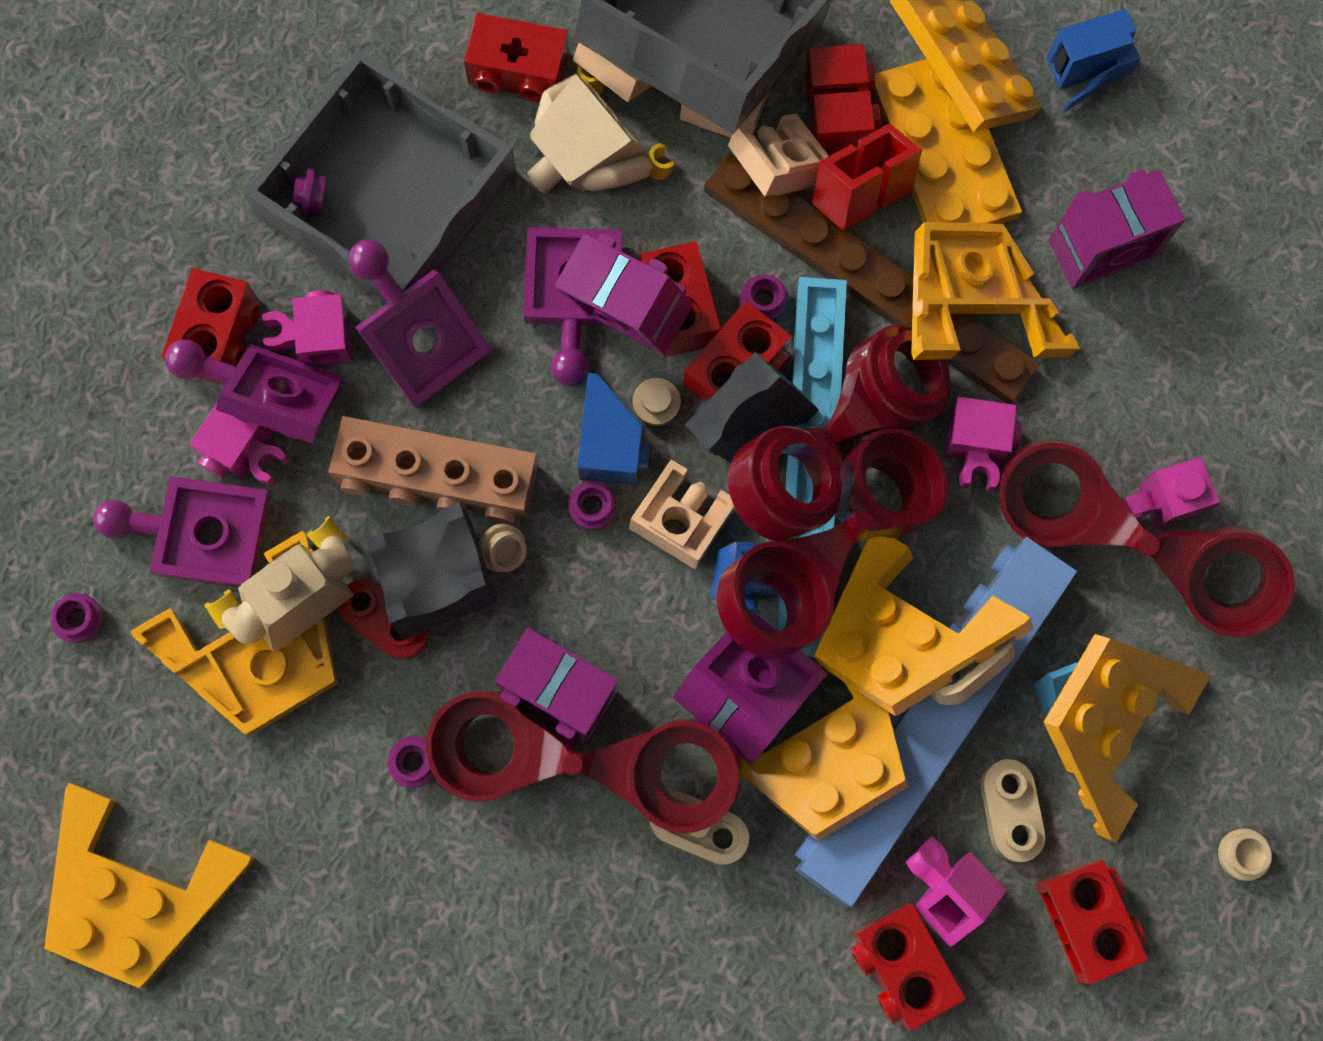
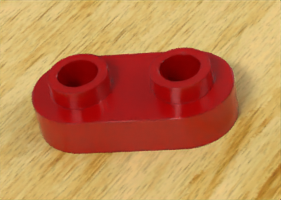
[338,579,429,660]

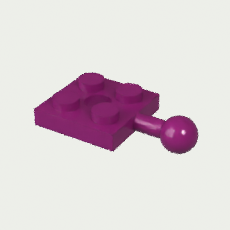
[523,227,623,386]
[349,239,492,408]
[165,340,343,444]
[93,476,271,588]

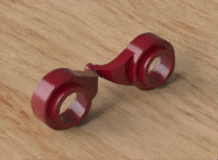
[728,325,951,541]
[716,427,948,659]
[999,439,1295,637]
[426,690,743,833]

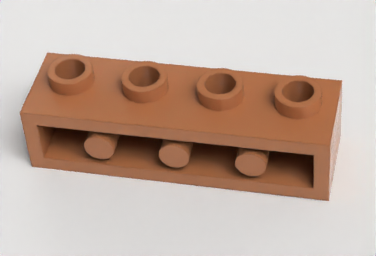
[328,416,539,525]

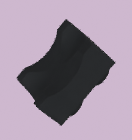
[685,352,819,464]
[366,502,497,640]

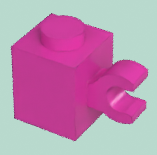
[262,290,353,367]
[944,397,1022,492]
[189,401,289,486]
[1124,457,1220,530]
[906,836,1006,947]

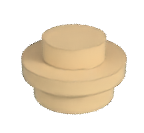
[632,378,681,426]
[479,523,527,572]
[1218,829,1272,881]

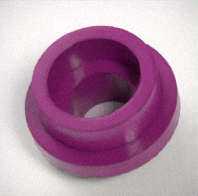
[293,168,326,217]
[740,275,788,320]
[568,481,617,530]
[50,593,103,643]
[387,736,434,788]

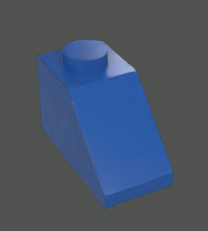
[577,373,650,485]

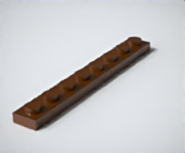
[704,151,1040,404]

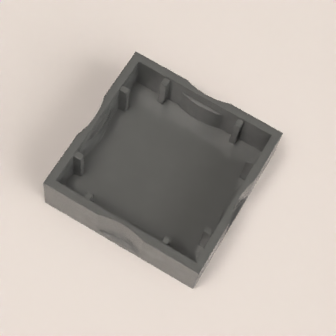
[574,0,832,134]
[244,49,517,301]

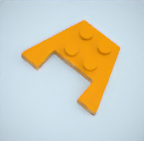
[911,222,1080,360]
[130,530,338,737]
[814,536,1033,716]
[1044,634,1210,843]
[740,680,908,842]
[44,783,255,988]

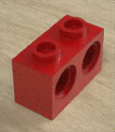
[641,241,721,357]
[161,268,260,385]
[683,301,791,402]
[1035,860,1148,984]
[850,903,966,1031]

